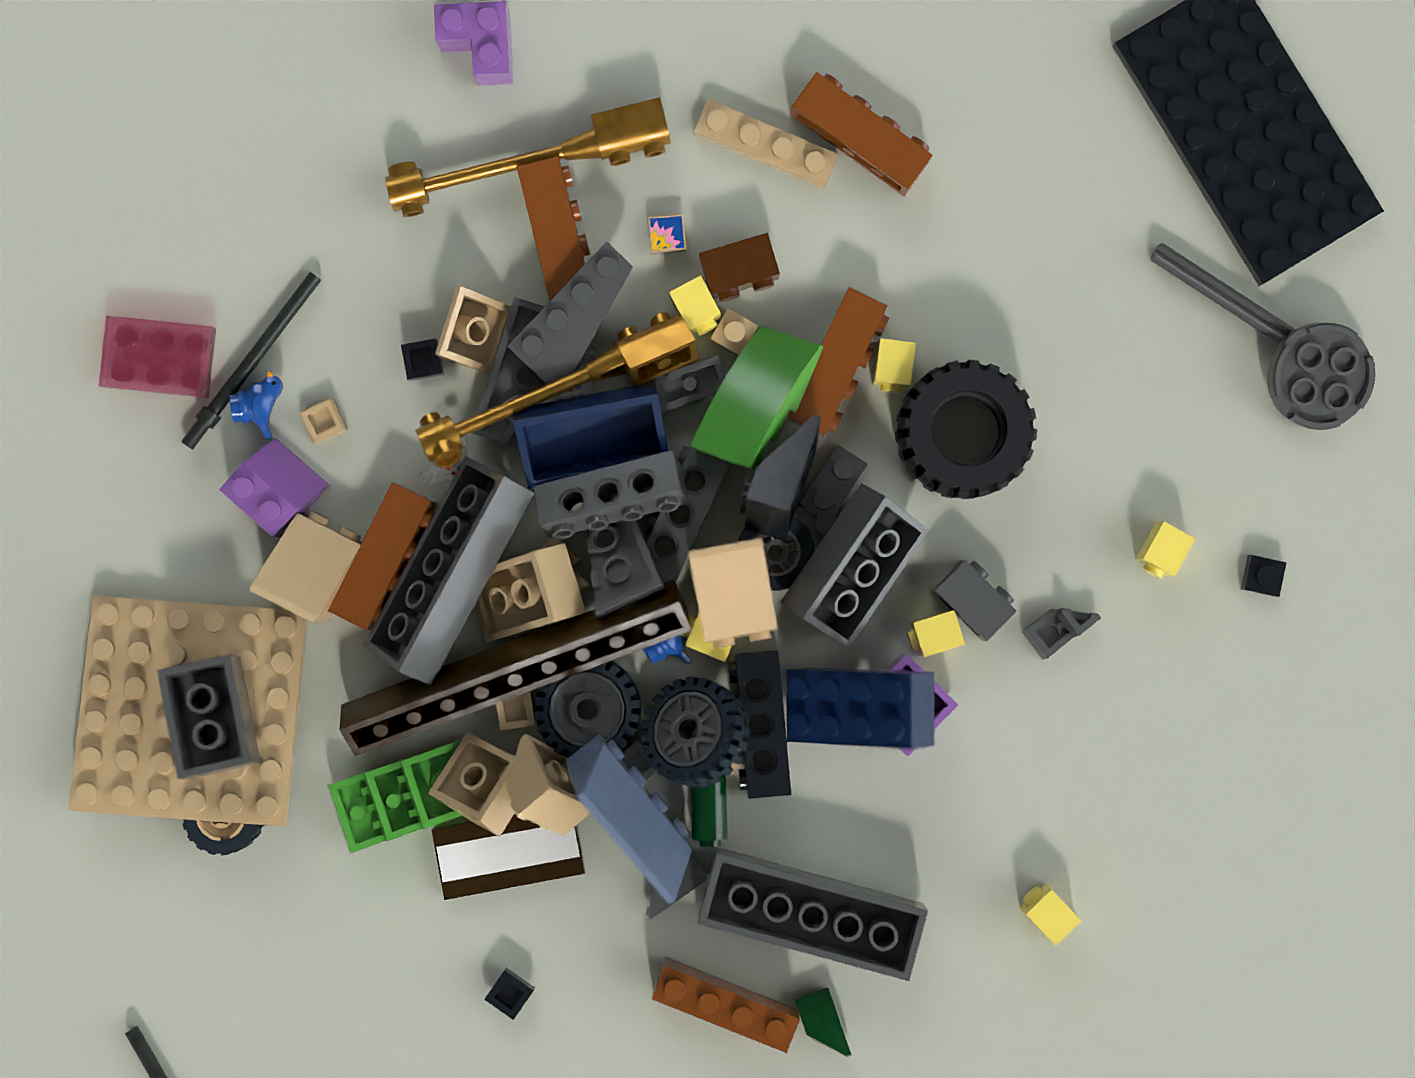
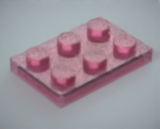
[98,315,216,399]

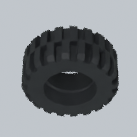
[895,360,1038,500]

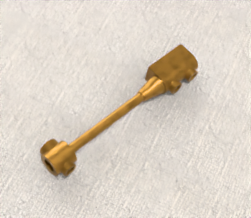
[385,97,671,217]
[415,312,698,468]

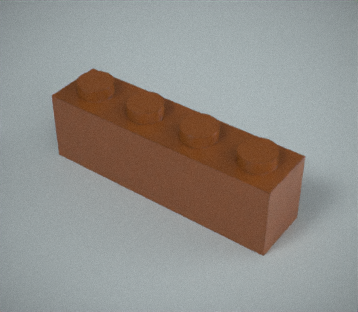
[790,71,933,197]
[517,156,591,301]
[786,287,890,437]
[328,482,436,630]
[652,957,800,1053]

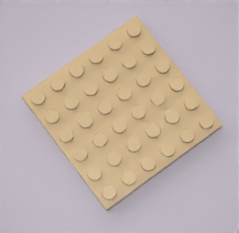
[68,595,308,827]

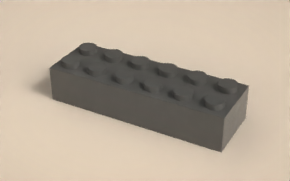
[363,456,535,685]
[698,847,928,981]

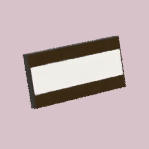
[431,813,586,900]

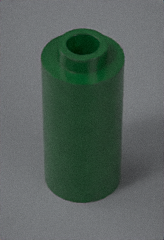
[691,774,728,847]

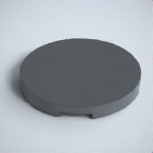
[1267,322,1375,430]

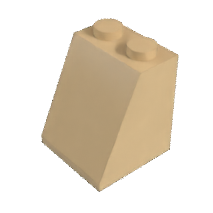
[249,510,361,623]
[688,538,777,649]

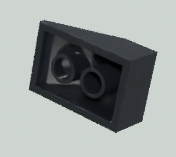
[740,414,821,541]

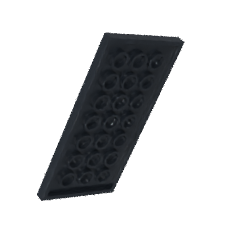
[1112,0,1384,286]

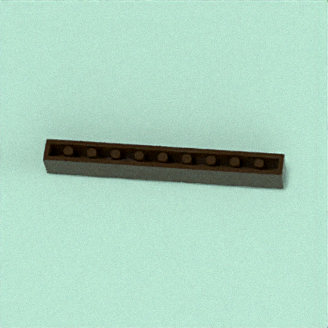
[339,579,692,756]

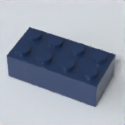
[513,382,669,489]
[786,668,934,749]

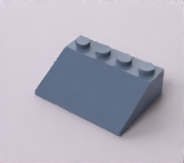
[565,734,692,905]

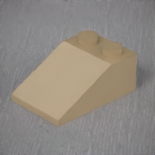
[475,543,586,642]

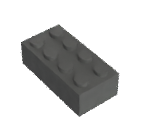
[780,483,930,649]

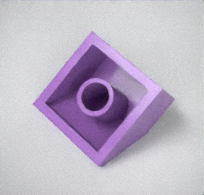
[219,438,329,538]

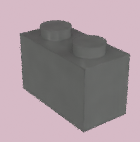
[931,560,1017,642]

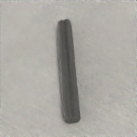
[1150,243,1295,344]

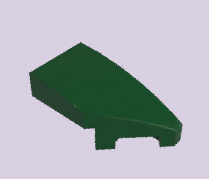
[794,988,852,1057]

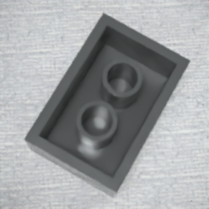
[157,654,261,779]

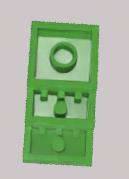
[691,326,824,471]
[327,739,462,853]

